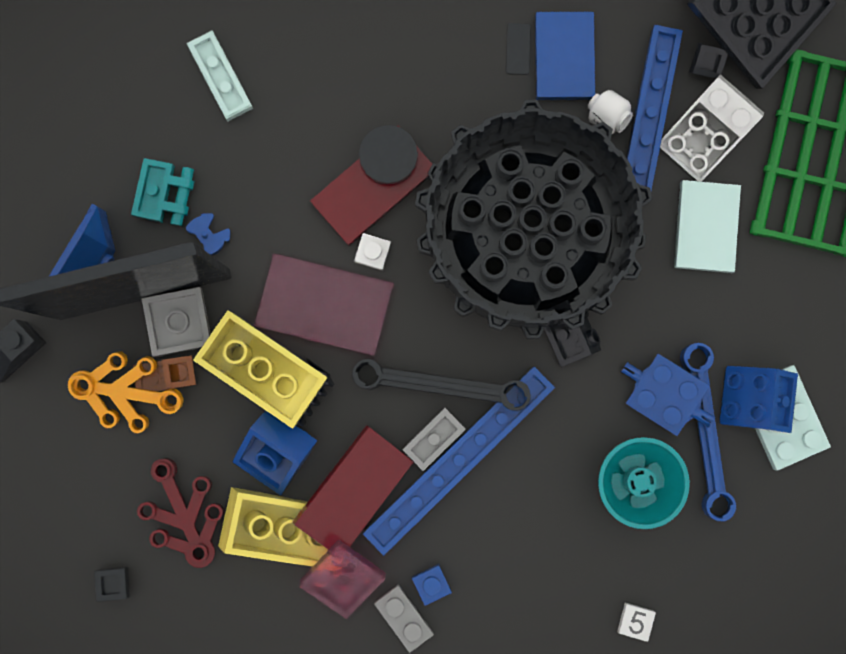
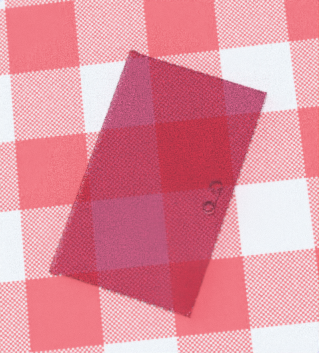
[254,253,394,356]

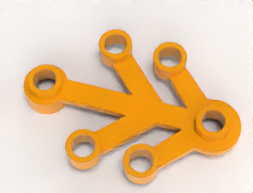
[68,351,184,433]

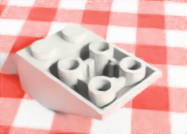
[660,74,764,182]

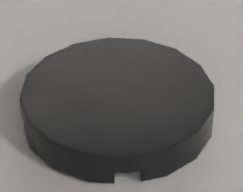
[359,125,418,184]

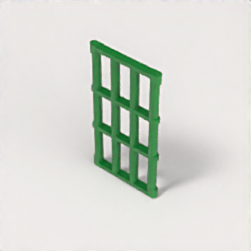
[749,49,846,257]

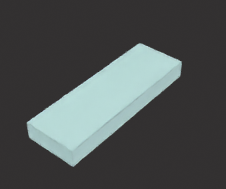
[187,31,253,121]

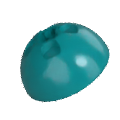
[598,437,690,529]

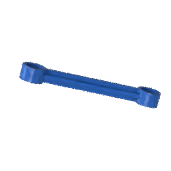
[680,343,736,521]

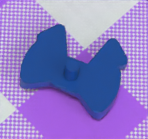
[186,213,231,256]

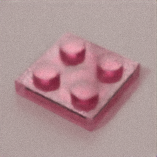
[299,539,386,619]

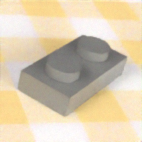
[402,408,466,471]
[374,584,434,653]

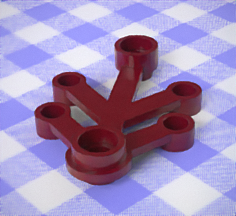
[137,458,224,568]

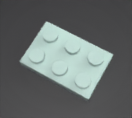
[755,365,831,471]

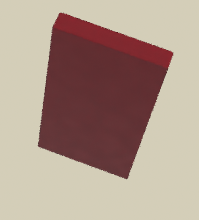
[310,125,432,246]
[292,425,413,559]

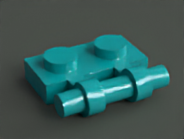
[131,158,195,227]

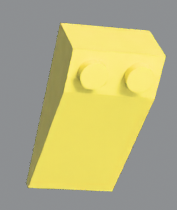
[193,310,328,429]
[218,487,345,571]

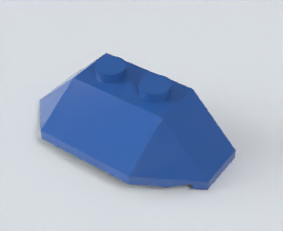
[48,204,116,277]

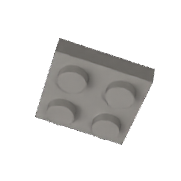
[142,287,211,357]

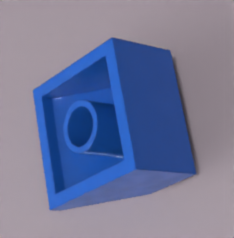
[232,410,317,496]

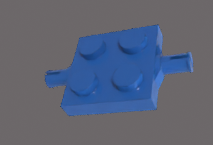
[621,353,715,436]

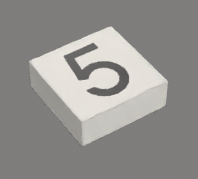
[617,602,656,642]

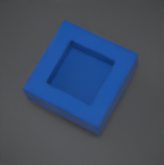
[412,564,452,606]

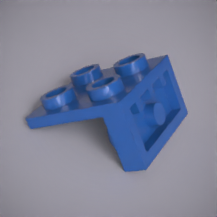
[720,366,798,433]

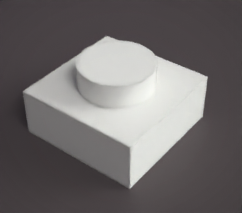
[354,233,391,271]

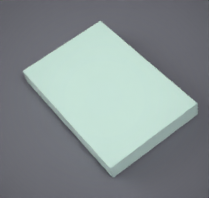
[674,180,741,273]

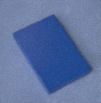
[535,12,595,100]

